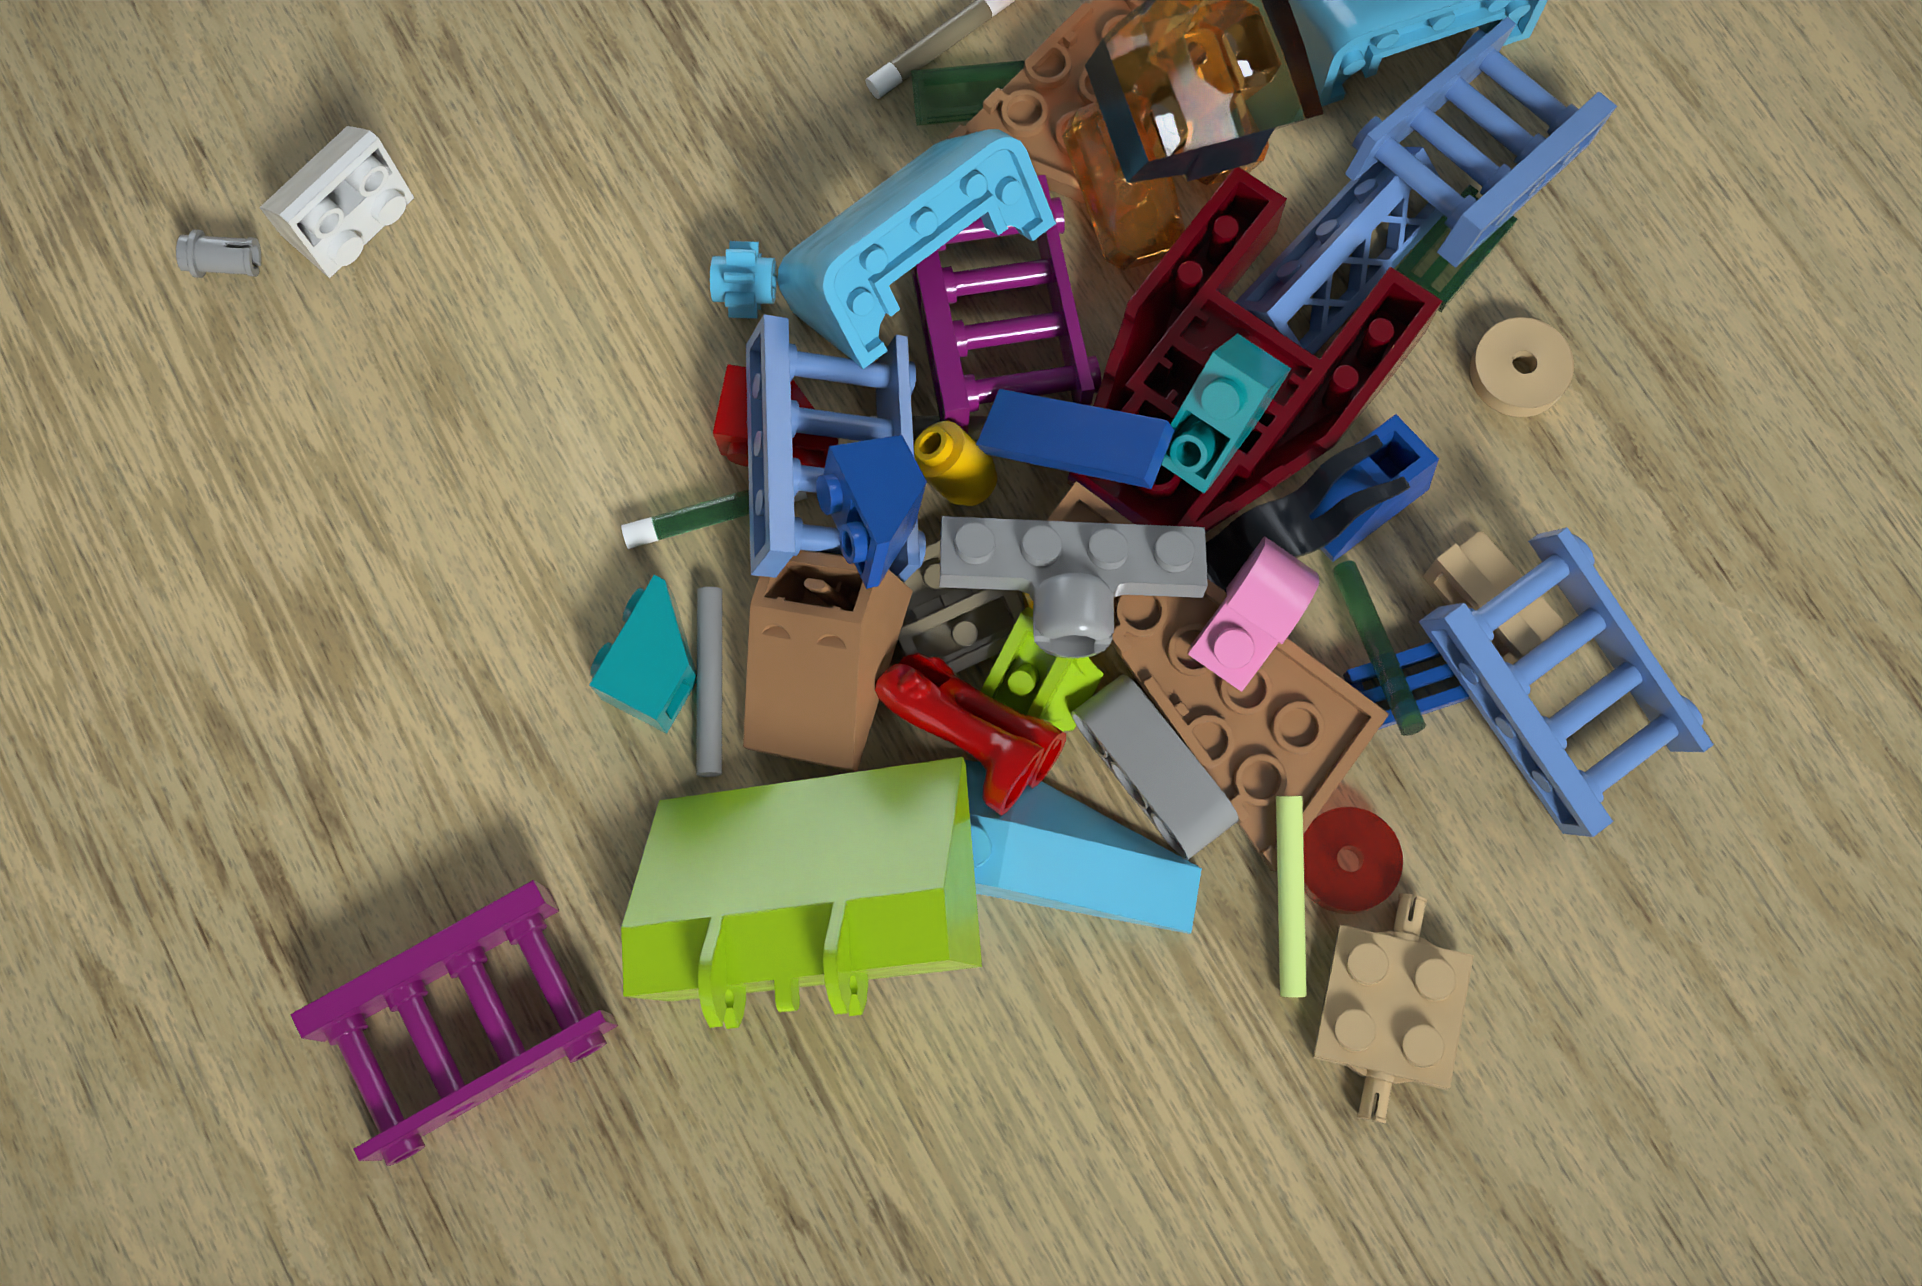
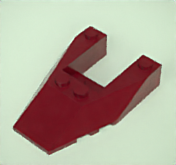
[1067,167,1442,533]

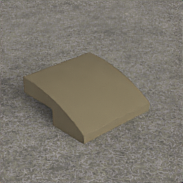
[897,541,1024,674]

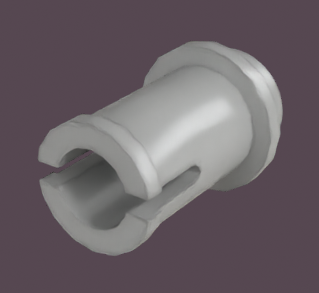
[176,229,261,278]

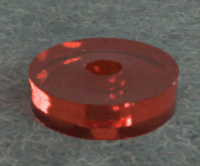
[1303,807,1403,914]

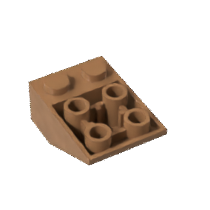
[743,550,913,772]

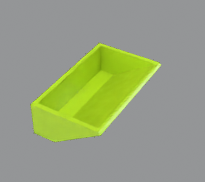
[621,757,982,1029]

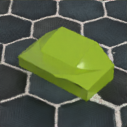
[981,607,1104,731]

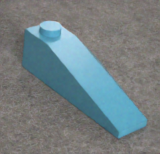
[964,759,1202,934]

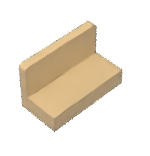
[1422,532,1563,665]

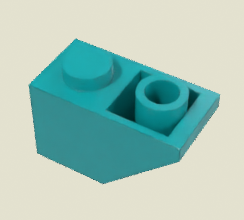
[1161,333,1291,493]
[589,575,697,734]

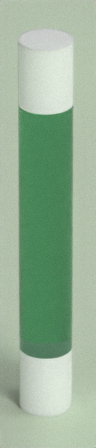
[621,489,807,549]

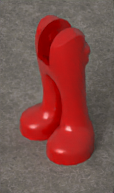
[875,653,1066,816]

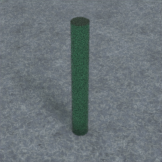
[1332,561,1426,736]

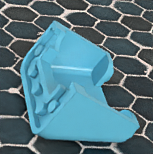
[1289,0,1548,106]
[777,129,1056,369]

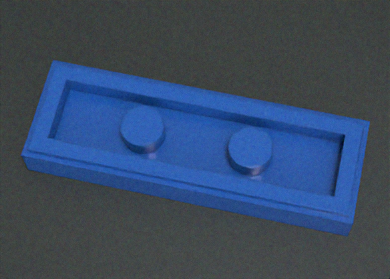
[976,389,1174,489]

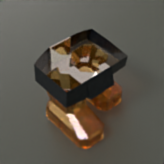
[1062,0,1324,271]

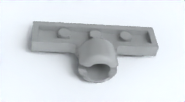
[939,516,1208,659]

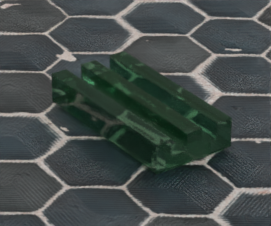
[1397,184,1518,312]

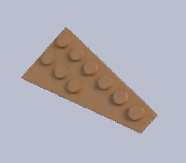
[947,0,1209,214]
[1047,481,1389,872]

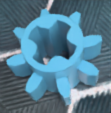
[710,241,777,319]

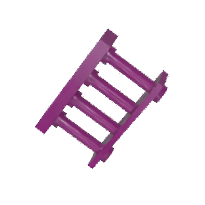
[911,175,1101,434]
[290,880,618,1166]

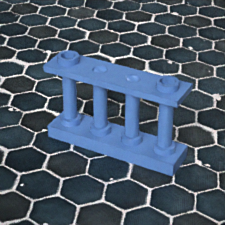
[1345,17,1617,268]
[746,314,926,582]
[1419,527,1714,837]

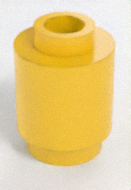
[914,421,997,506]

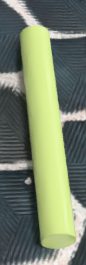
[1276,796,1307,997]

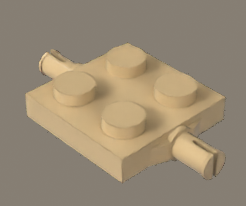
[1313,893,1474,1124]

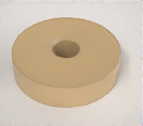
[1470,317,1574,417]

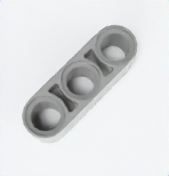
[1071,674,1239,860]

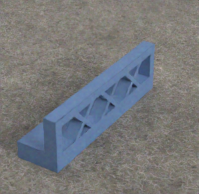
[1235,147,1443,355]

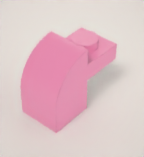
[1188,536,1319,692]

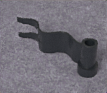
[1206,434,1411,592]

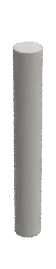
[696,587,722,777]

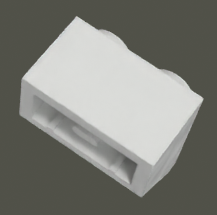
[259,126,414,278]

